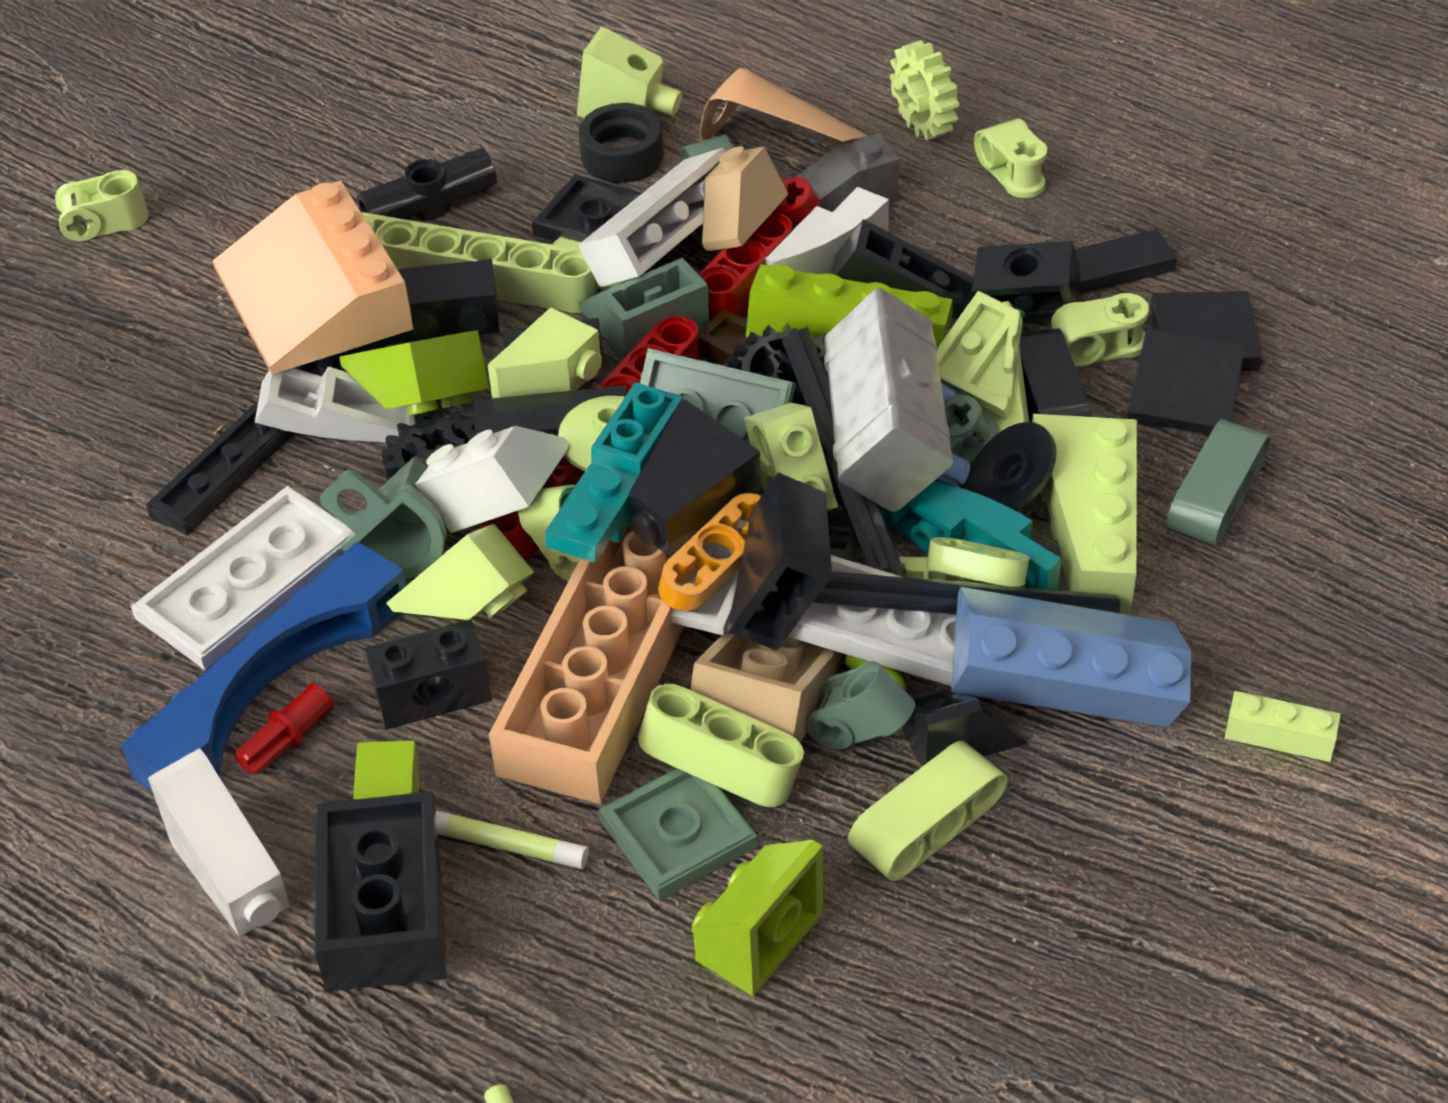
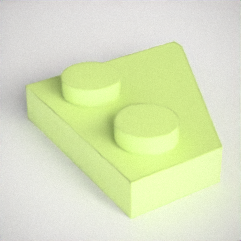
[936,291,1023,419]

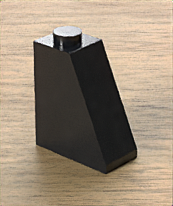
[629,399,761,557]
[728,472,832,651]

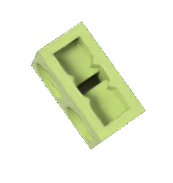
[744,403,838,510]

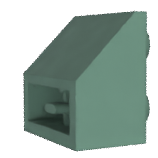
[579,258,709,359]

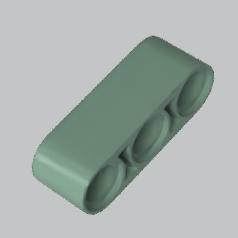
[1166,419,1271,546]

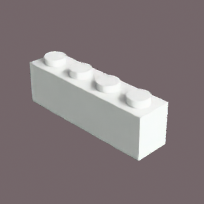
[578,148,725,287]

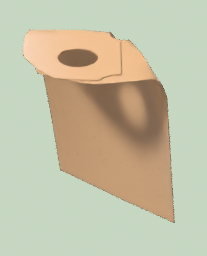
[700,68,868,141]

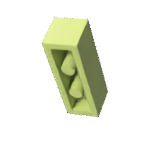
[1224,691,1341,762]

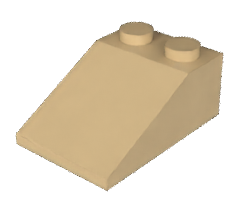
[690,632,844,743]

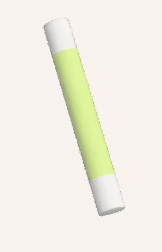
[436,810,589,869]

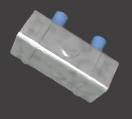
[824,289,970,512]

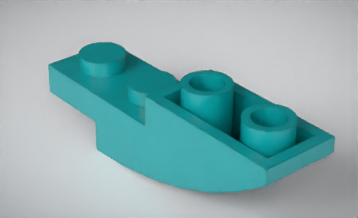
[545,382,683,563]
[878,481,1062,590]

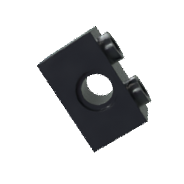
[972,240,1081,320]
[364,619,492,730]

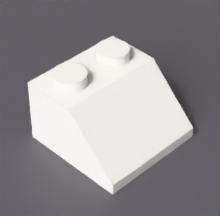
[415,426,570,533]

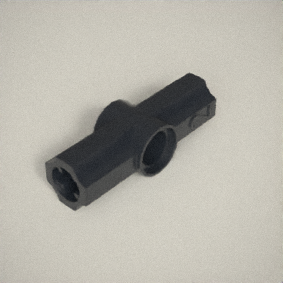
[356,148,497,220]

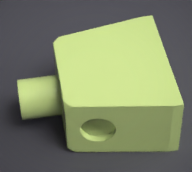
[577,27,682,118]

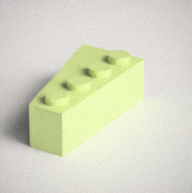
[1032,414,1137,615]

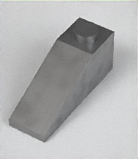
[792,133,899,231]

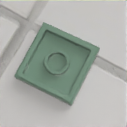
[599,768,758,901]

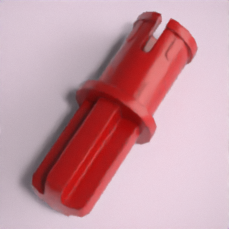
[235,683,335,775]

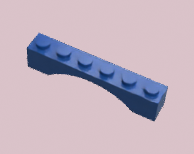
[121,541,407,792]

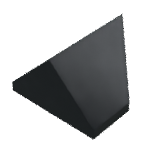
[902,690,1028,767]

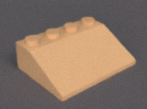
[213,180,413,374]

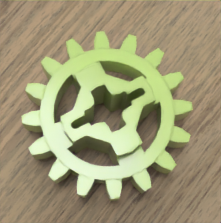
[889,40,959,140]

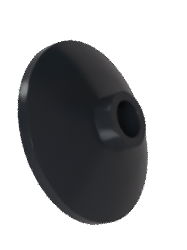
[968,422,1057,511]

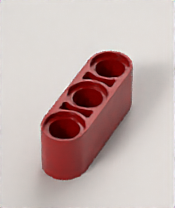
[699,212,792,321]

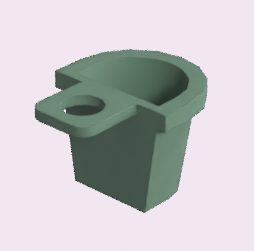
[320,456,447,579]

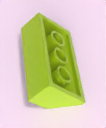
[746,264,953,348]

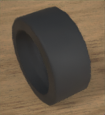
[579,103,664,182]

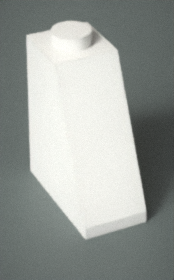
[148,748,290,937]

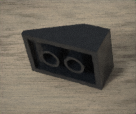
[315,791,447,992]

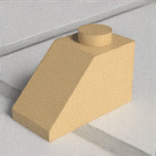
[702,146,788,251]

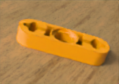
[658,493,761,611]

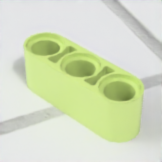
[638,684,804,807]
[847,740,1008,881]

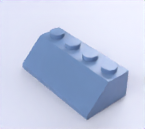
[951,587,1191,727]

